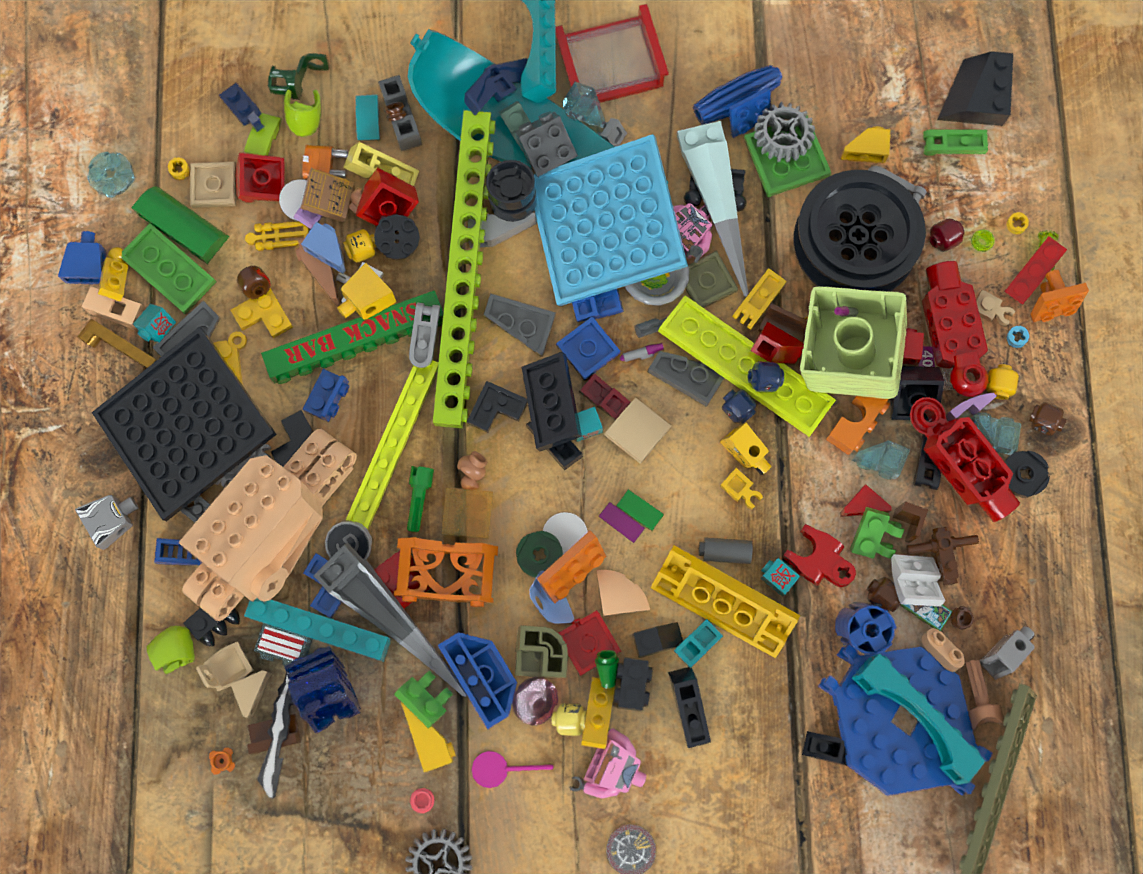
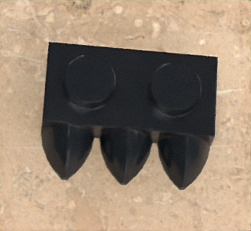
[183,608,240,647]

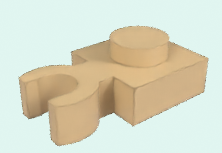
[976,290,1015,326]

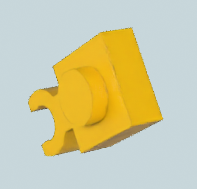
[720,468,763,510]

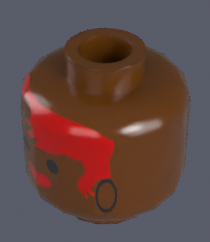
[237,265,271,299]

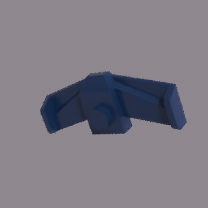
[464,58,528,115]

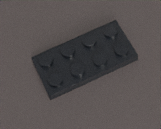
[521,352,582,452]

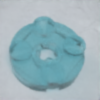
[87,152,135,198]

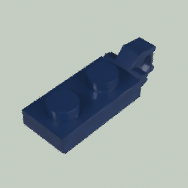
[219,83,264,132]

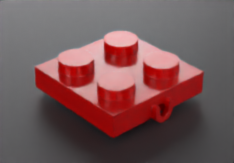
[558,610,622,676]

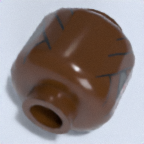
[1029,402,1067,436]
[867,577,901,612]

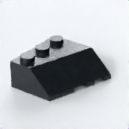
[937,51,1013,126]

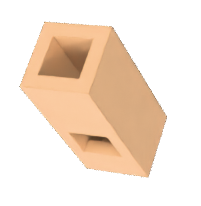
[82,286,146,331]

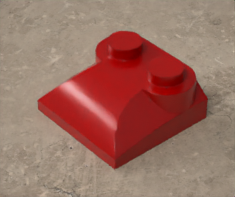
[236,153,285,203]
[374,551,431,609]

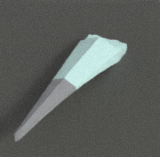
[676,121,748,297]

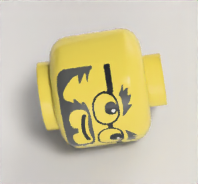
[552,703,587,736]

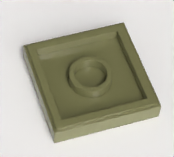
[685,251,738,308]

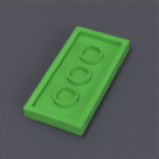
[121,223,216,315]

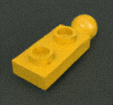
[98,247,128,301]

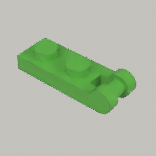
[923,129,988,156]

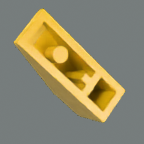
[401,702,456,772]

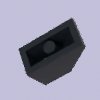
[632,622,683,658]
[802,731,847,766]

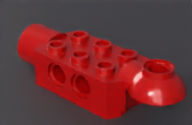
[922,261,989,397]
[910,397,1020,522]

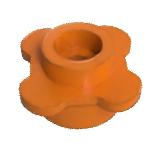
[209,747,235,775]

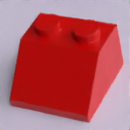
[356,168,419,233]

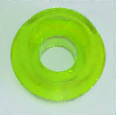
[971,230,995,252]

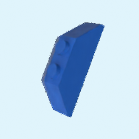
[438,632,517,729]

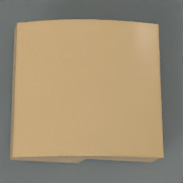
[604,398,671,464]

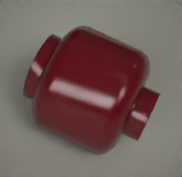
[929,218,965,252]

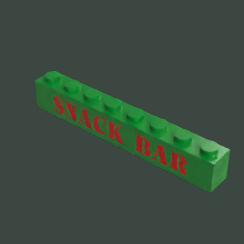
[261,290,444,384]

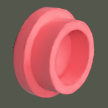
[410,788,435,813]

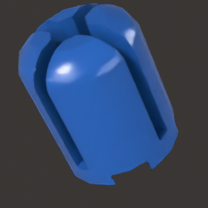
[835,602,896,655]

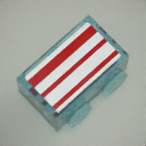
[254,623,313,669]

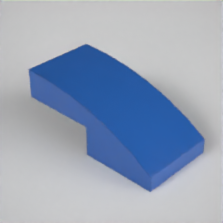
[572,289,624,322]

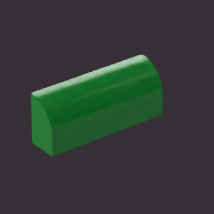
[131,186,229,265]

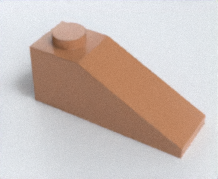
[296,238,340,305]

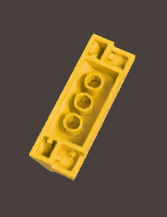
[650,545,800,658]

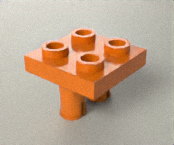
[1030,270,1089,322]

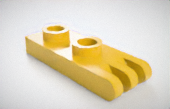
[732,268,787,330]

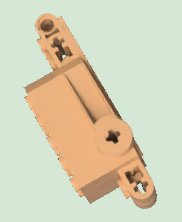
[178,429,357,621]

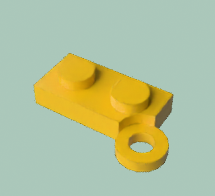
[213,332,247,385]

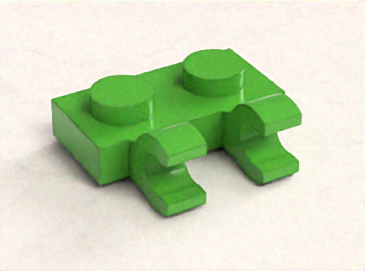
[850,507,905,559]
[394,671,453,729]

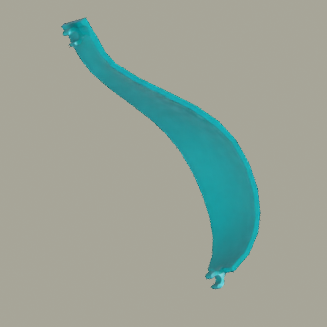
[408,29,669,184]

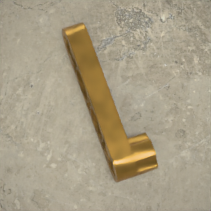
[77,318,157,369]

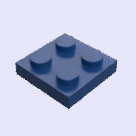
[556,317,620,381]

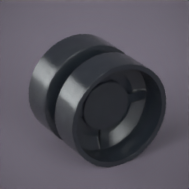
[486,160,537,222]

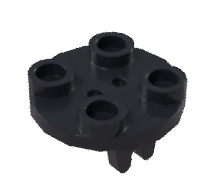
[374,215,420,260]

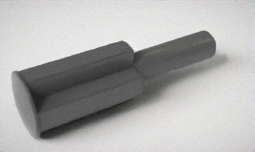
[634,318,667,338]

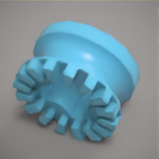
[1007,326,1029,348]

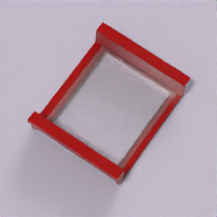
[555,4,669,108]

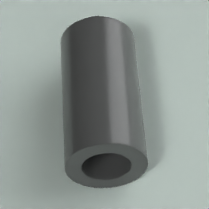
[699,537,753,564]

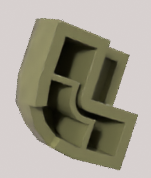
[515,625,568,678]

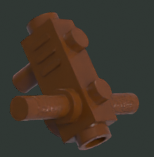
[906,527,979,586]

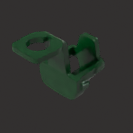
[268,53,330,100]

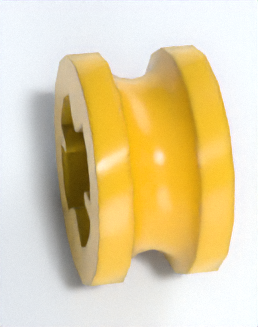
[167,157,190,180]
[1006,212,1029,235]

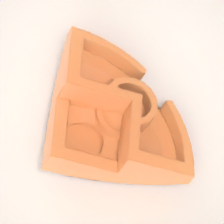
[596,570,650,616]

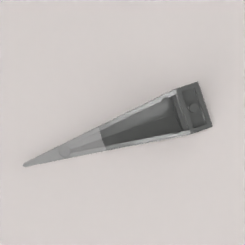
[314,543,467,697]

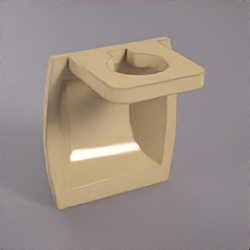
[196,642,253,691]

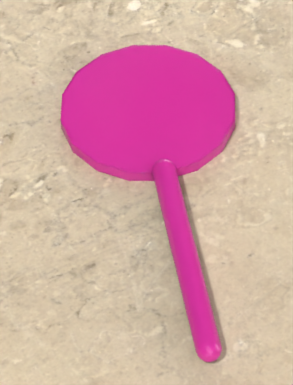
[472,751,554,788]

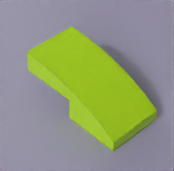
[244,113,282,156]

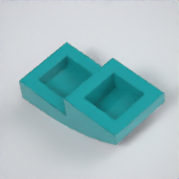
[356,95,380,140]
[674,619,723,668]

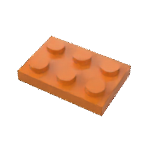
[537,531,607,604]

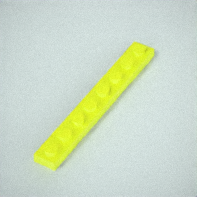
[345,360,439,530]

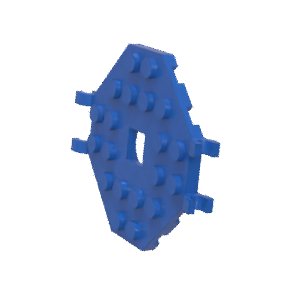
[818,644,993,796]

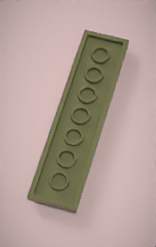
[959,684,1037,874]

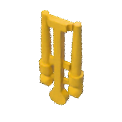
[245,222,309,251]

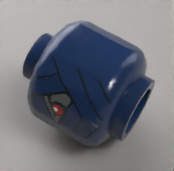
[748,361,784,392]
[722,389,756,424]

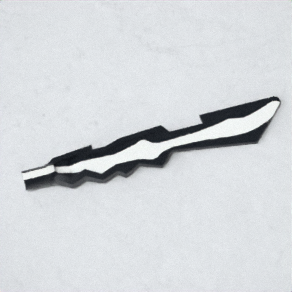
[257,668,296,799]

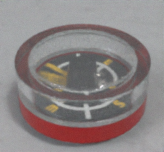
[606,824,656,874]

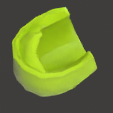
[284,90,321,137]
[146,626,195,674]

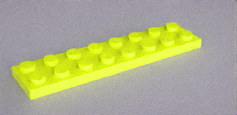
[658,296,836,437]

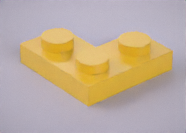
[231,288,293,339]

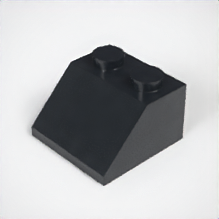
[890,366,944,421]

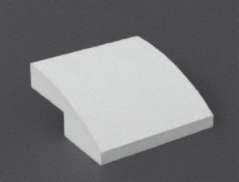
[891,554,945,607]

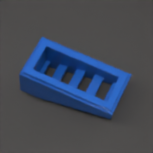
[154,538,202,565]

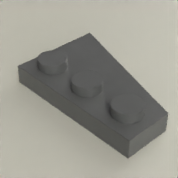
[152,301,221,357]
[647,351,724,407]

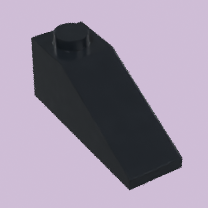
[668,667,711,749]

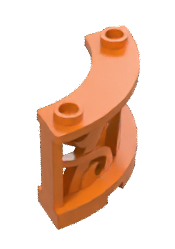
[394,537,498,607]

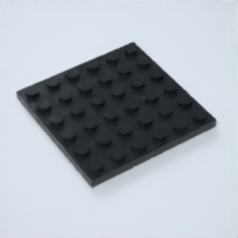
[91,327,277,522]

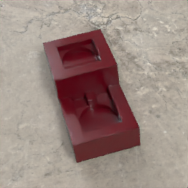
[579,373,631,420]

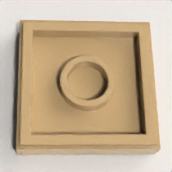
[190,162,237,208]

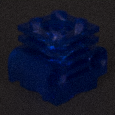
[284,646,361,733]

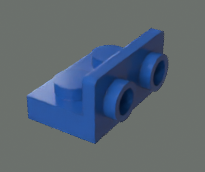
[303,369,349,422]

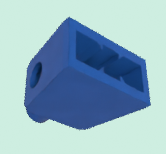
[58,231,107,284]

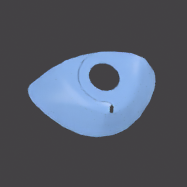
[530,571,574,624]

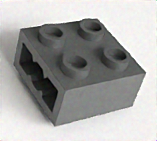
[514,111,577,177]

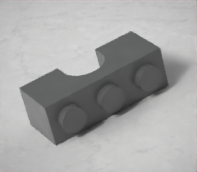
[378,75,422,151]

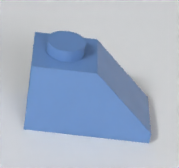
[301,222,346,274]

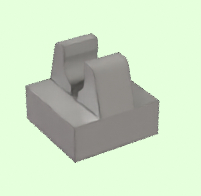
[597,118,627,147]

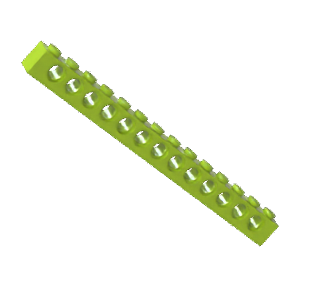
[433,110,496,428]

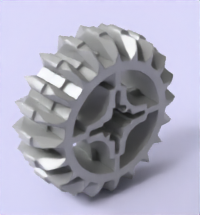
[754,102,815,163]
[406,829,472,874]

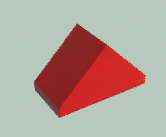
[840,484,892,517]

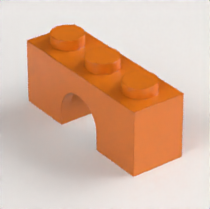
[826,396,890,455]

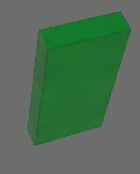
[616,489,664,531]

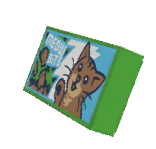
[900,604,952,631]

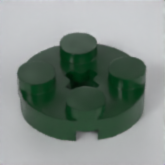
[516,531,563,578]

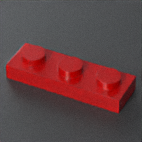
[1004,236,1068,305]

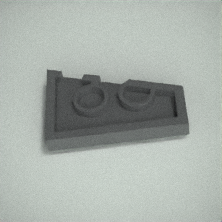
[484,293,556,357]

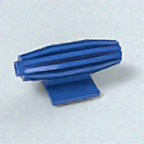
[693,65,782,138]

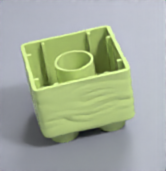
[800,287,907,399]

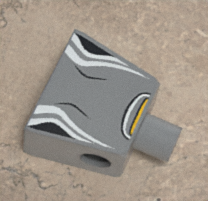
[75,495,138,550]
[980,626,1035,680]

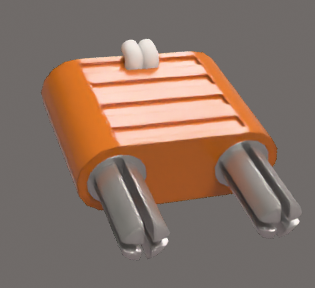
[302,145,348,179]

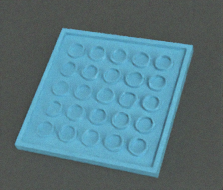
[534,134,688,306]

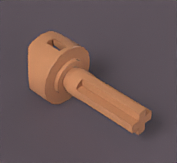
[965,660,1004,731]

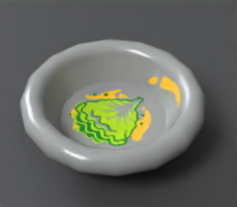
[625,267,689,306]

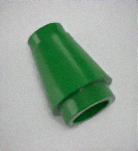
[595,650,619,688]

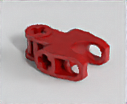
[782,524,856,587]

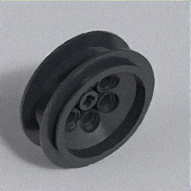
[793,170,926,292]

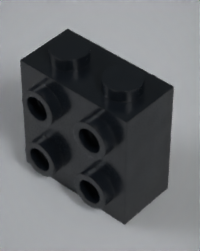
[613,658,653,712]

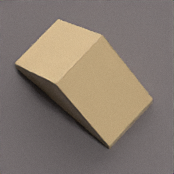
[231,670,272,718]

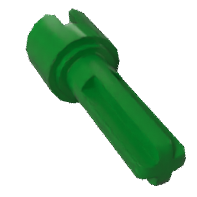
[407,466,434,532]

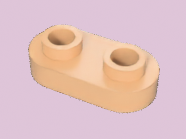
[922,628,965,672]

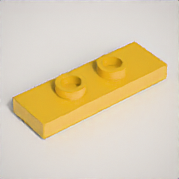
[581,677,616,749]

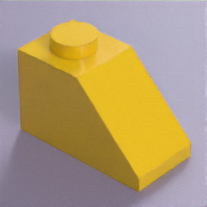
[841,126,890,163]

